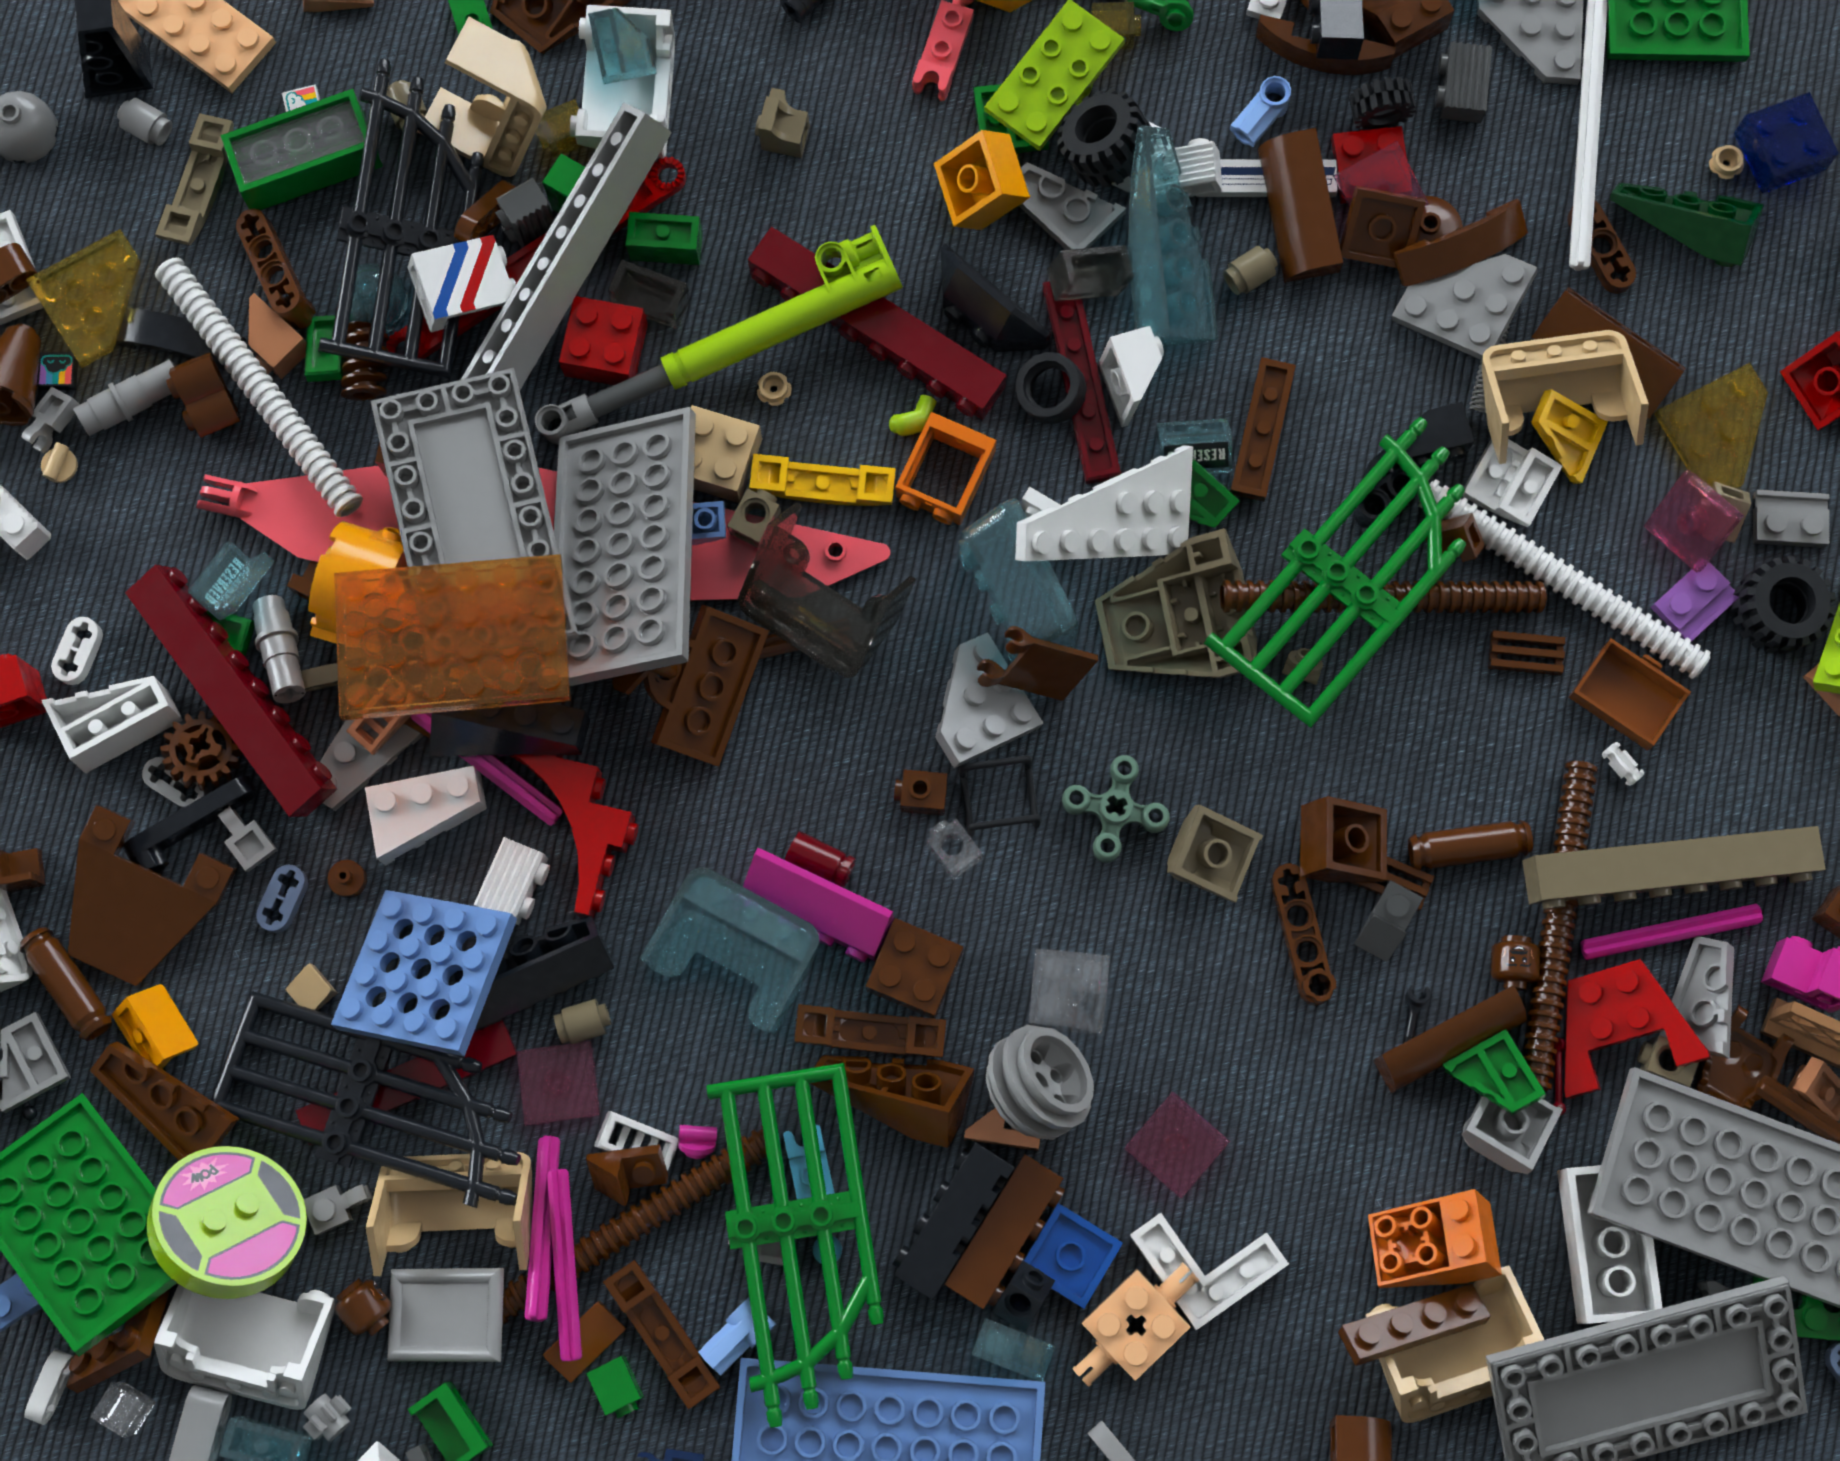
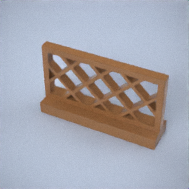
[1760,998,1840,1069]

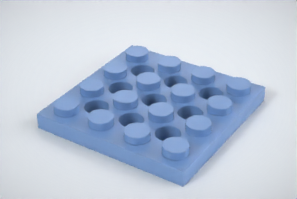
[331,890,517,1057]

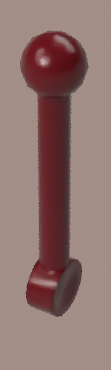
[1552,1037,1566,1116]

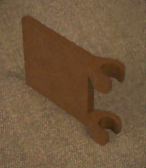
[977,626,1098,701]

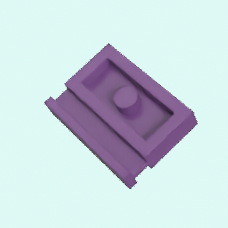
[1650,557,1739,642]

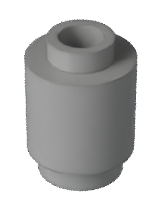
[117,98,173,146]

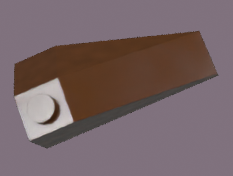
[810,1055,974,1148]

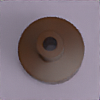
[328,860,367,898]

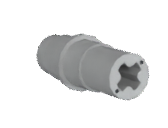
[73,359,174,436]
[252,595,306,703]

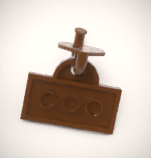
[612,605,769,767]

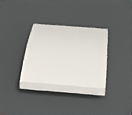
[1463,439,1562,527]

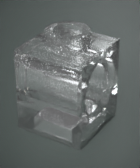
[927,819,983,881]
[90,1382,156,1437]

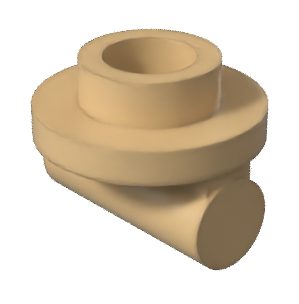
[41,442,78,483]

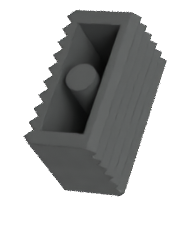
[1435,41,1492,123]
[495,178,555,249]

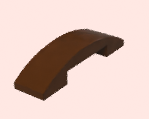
[1256,15,1396,75]
[1393,199,1528,286]
[794,1004,946,1058]
[603,1259,720,1410]

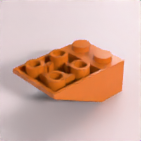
[1368,1189,1502,1288]

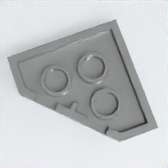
[1477,0,1583,85]
[1392,254,1537,360]
[935,632,1044,768]

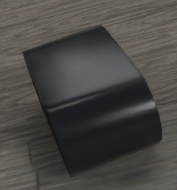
[1354,468,1415,529]

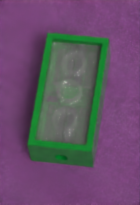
[220,88,383,210]

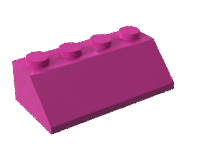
[741,848,894,963]

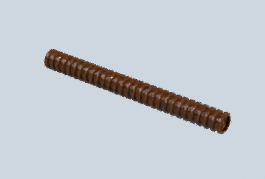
[1220,580,1547,614]
[1523,761,1598,1092]
[503,1125,782,1324]

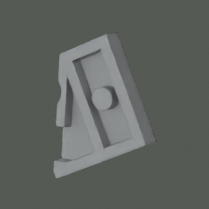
[0,1012,71,1113]

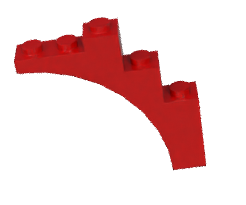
[509,754,639,919]

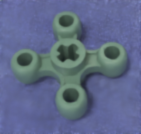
[1062,755,1170,863]

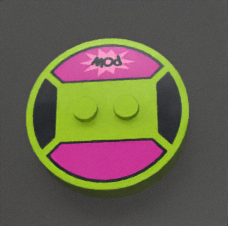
[147,1146,307,1299]

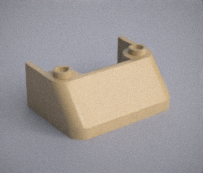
[417,17,547,177]
[1482,330,1649,464]
[366,1152,533,1276]

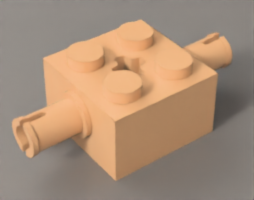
[1072,1262,1200,1387]

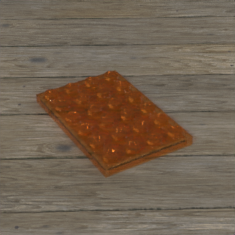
[334,554,571,720]

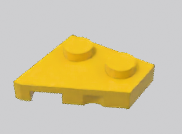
[1531,389,1608,484]

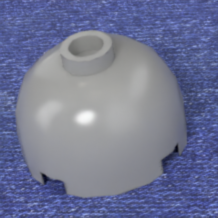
[0,91,58,163]

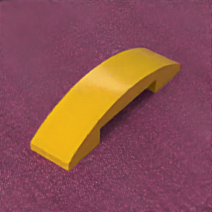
[749,454,896,506]

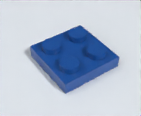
[1024,1203,1123,1309]

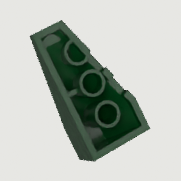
[1610,183,1764,267]

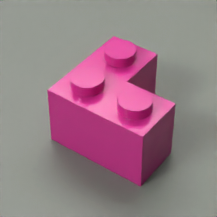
[1761,936,1840,1013]

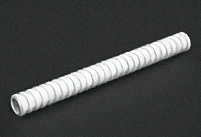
[155,257,363,517]
[1418,479,1711,679]

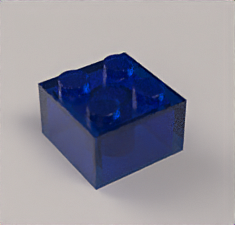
[1734,92,1839,194]

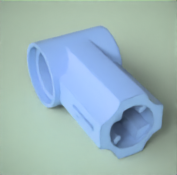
[1230,76,1291,147]
[698,1297,776,1376]

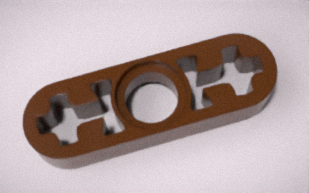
[454,180,517,242]
[1567,201,1636,294]

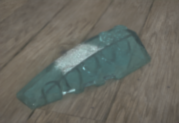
[1128,126,1218,347]

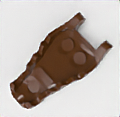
[1695,1005,1795,1110]

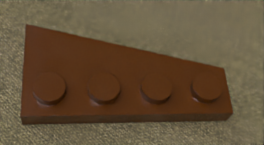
[90,1041,240,1161]

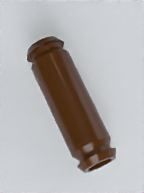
[1408,820,1533,870]
[20,927,112,1041]

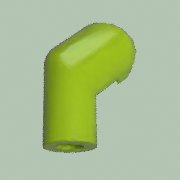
[889,395,937,436]

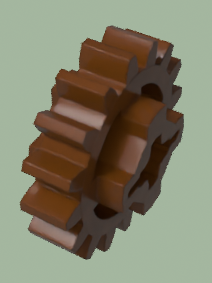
[160,711,243,791]

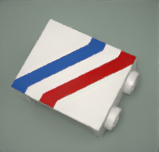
[407,235,516,332]

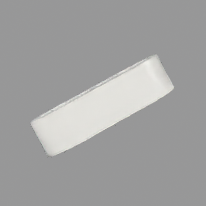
[51,617,103,685]
[24,1349,74,1425]

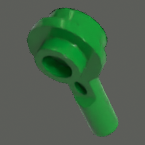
[1126,0,1194,31]

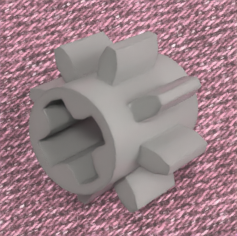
[303,1393,352,1442]

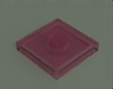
[1333,141,1429,208]
[1643,470,1744,573]
[517,1041,600,1126]
[1124,1092,1230,1199]

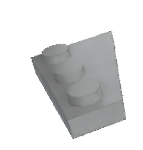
[1019,162,1127,260]
[320,698,423,811]
[1659,936,1734,1059]

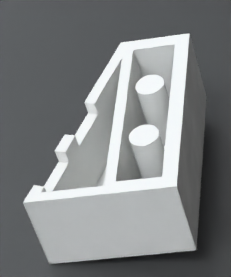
[41,676,183,773]
[365,765,487,866]

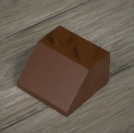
[1362,0,1455,59]
[1300,796,1387,883]

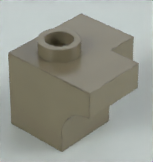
[755,88,810,158]

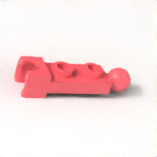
[912,0,974,101]

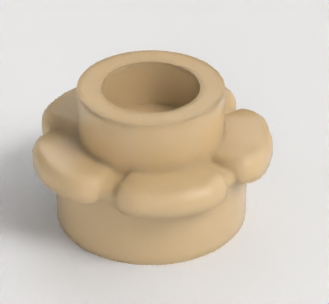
[1709,145,1744,180]
[757,372,792,406]

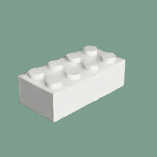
[1557,1165,1663,1324]

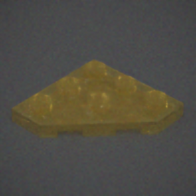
[26,229,140,368]
[1654,363,1768,498]

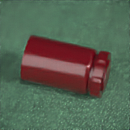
[785,831,856,887]

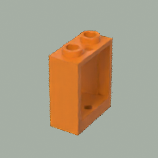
[895,412,997,525]

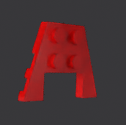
[1564,959,1711,1099]

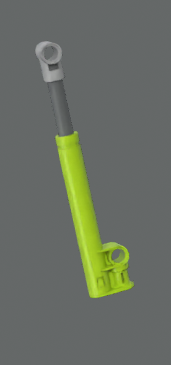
[535,224,903,445]

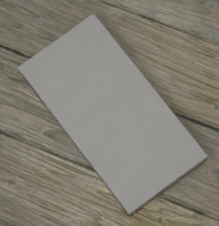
[371,368,579,673]
[1486,1275,1808,1461]

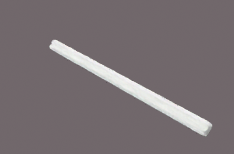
[1569,0,1607,271]

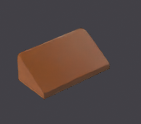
[542,1301,626,1383]

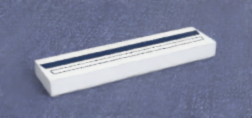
[1196,159,1337,197]

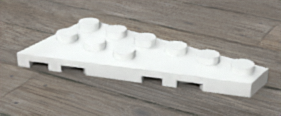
[1015,445,1193,561]

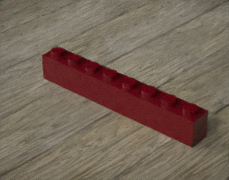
[747,226,1007,420]
[125,564,337,817]

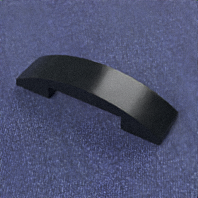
[100,307,246,370]

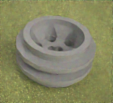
[986,1025,1094,1140]

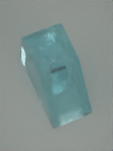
[588,8,657,84]
[971,1318,1056,1381]

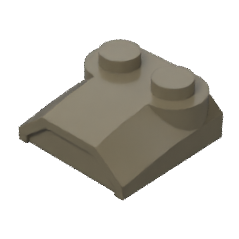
[1167,805,1263,903]

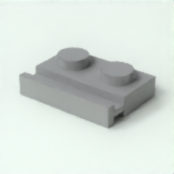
[1753,490,1829,548]

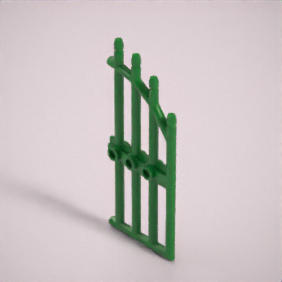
[1204,417,1466,728]
[706,1063,884,1428]

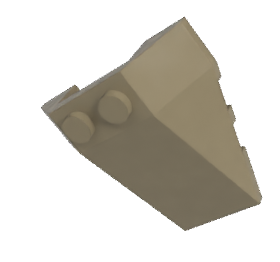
[1095,528,1257,678]

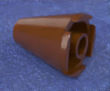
[0,324,41,426]

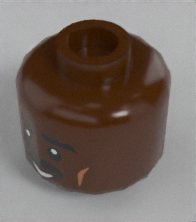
[1491,935,1540,991]
[335,1278,391,1336]

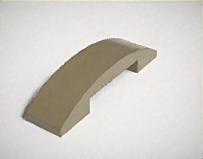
[155,113,234,245]

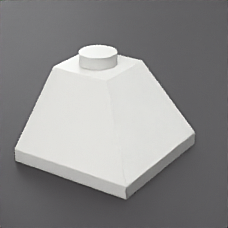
[1098,326,1164,427]

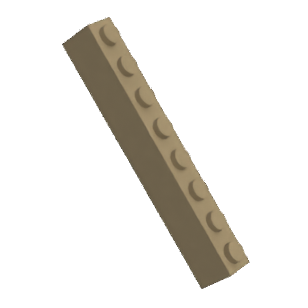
[1522,826,1826,910]

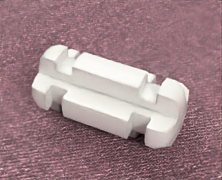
[1602,742,1644,786]

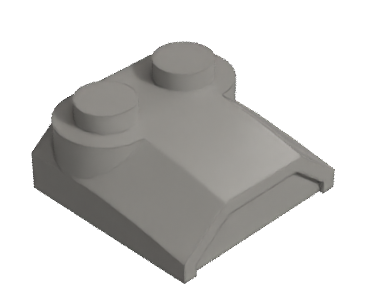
[1461,1096,1563,1175]

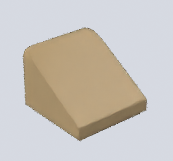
[285,963,338,1011]

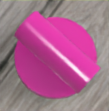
[678,1125,717,1159]

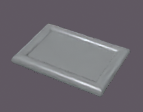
[387,1268,504,1362]

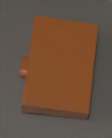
[1568,638,1691,751]

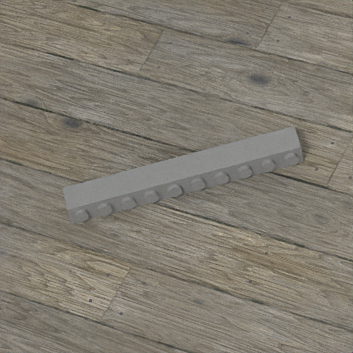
[461,102,672,390]

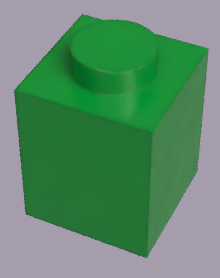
[586,1356,644,1419]

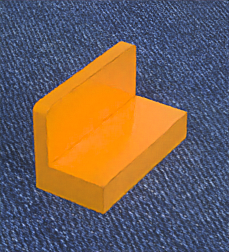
[111,984,198,1069]

